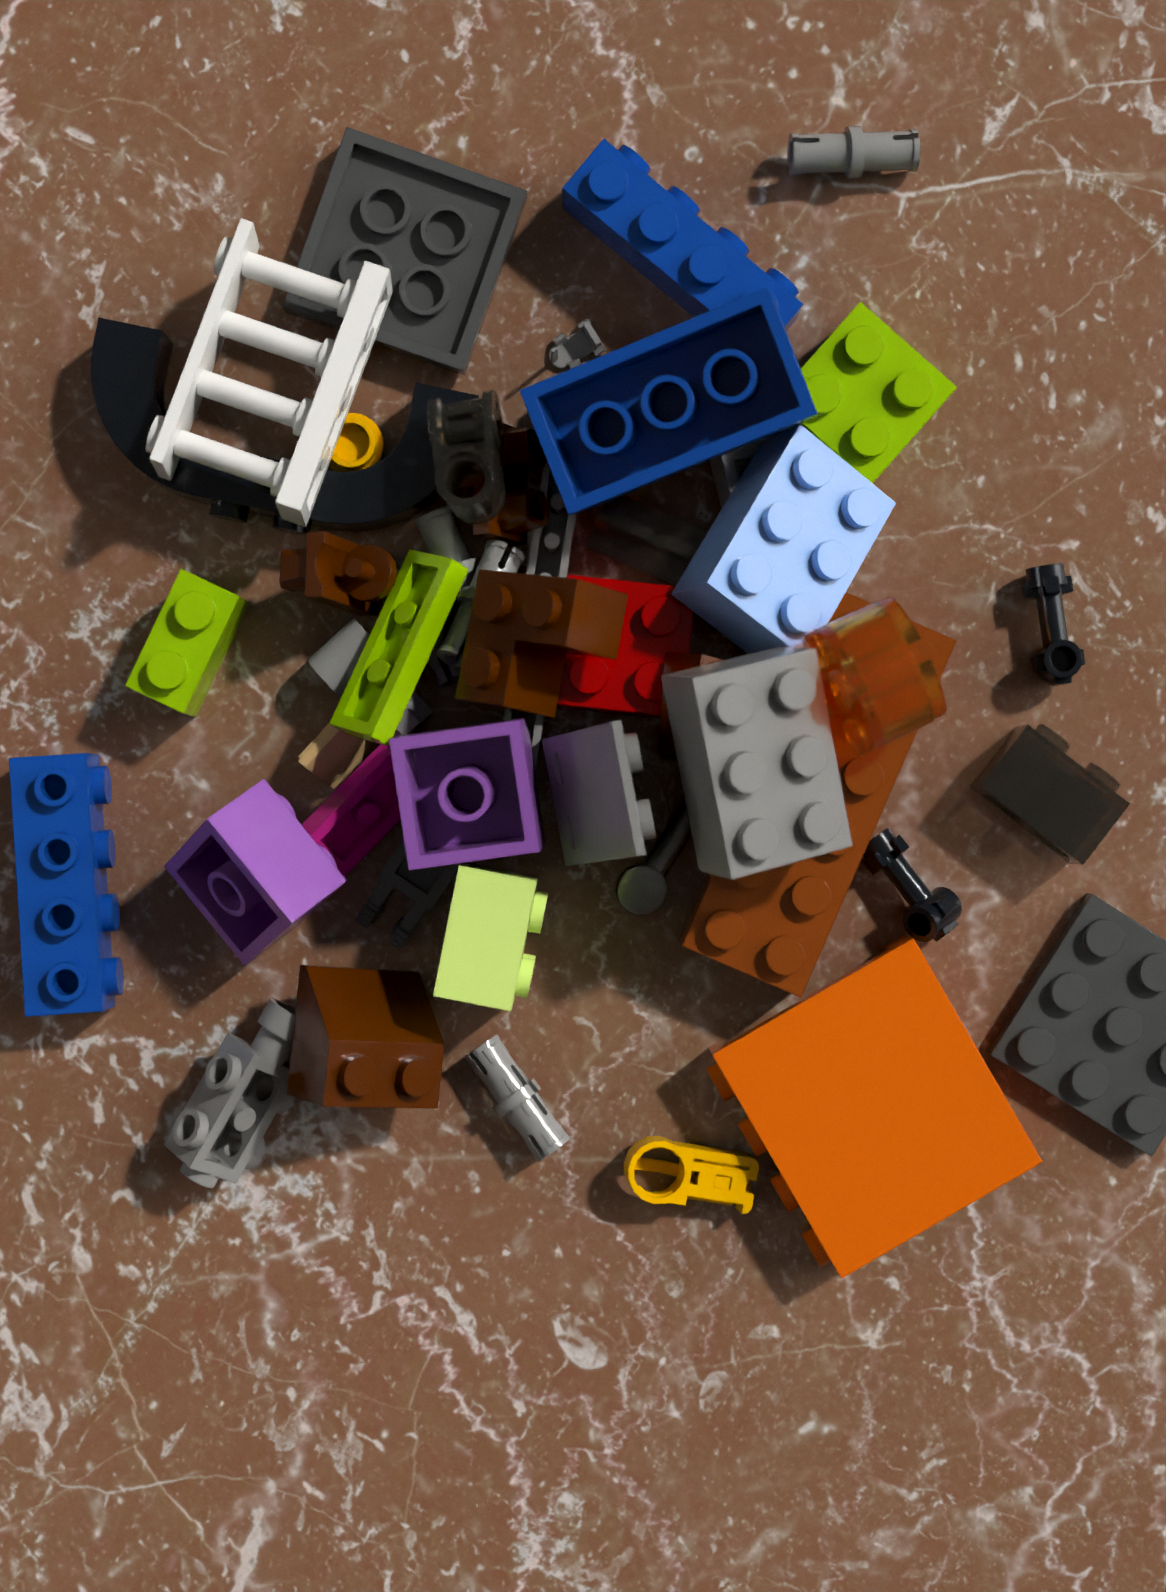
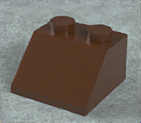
[287,965,444,1109]

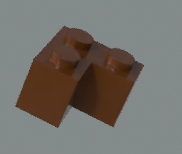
[455,569,629,718]

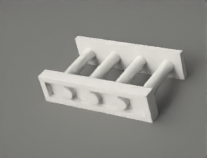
[146,218,393,527]

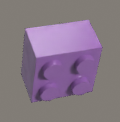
[389,717,546,870]
[164,779,347,966]

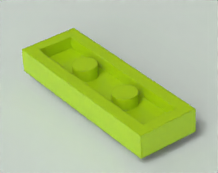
[329,549,468,746]

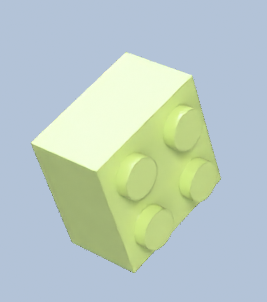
[433,863,548,1011]

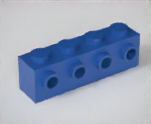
[562,138,803,332]
[9,753,124,1017]

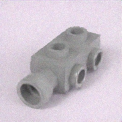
[164,998,296,1188]

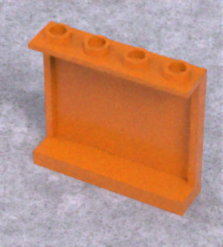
[705,935,1043,1279]

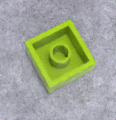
[789,302,957,483]

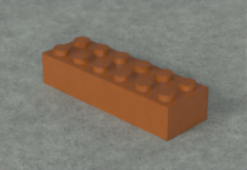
[678,592,957,998]

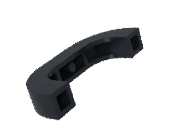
[91,318,481,536]

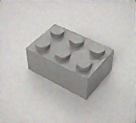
[661,646,853,880]

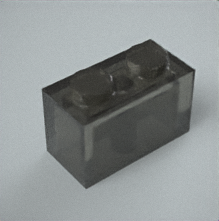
[970,724,1130,865]

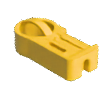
[624,1136,759,1214]

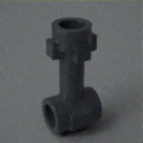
[1021,563,1085,686]
[863,827,962,942]

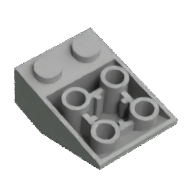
[542,720,656,866]

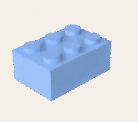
[671,424,896,654]

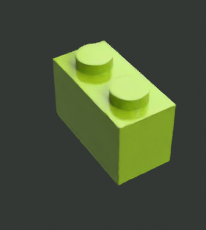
[125,569,250,717]

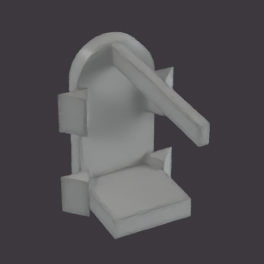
[549,318,607,369]

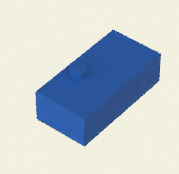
[519,287,819,515]

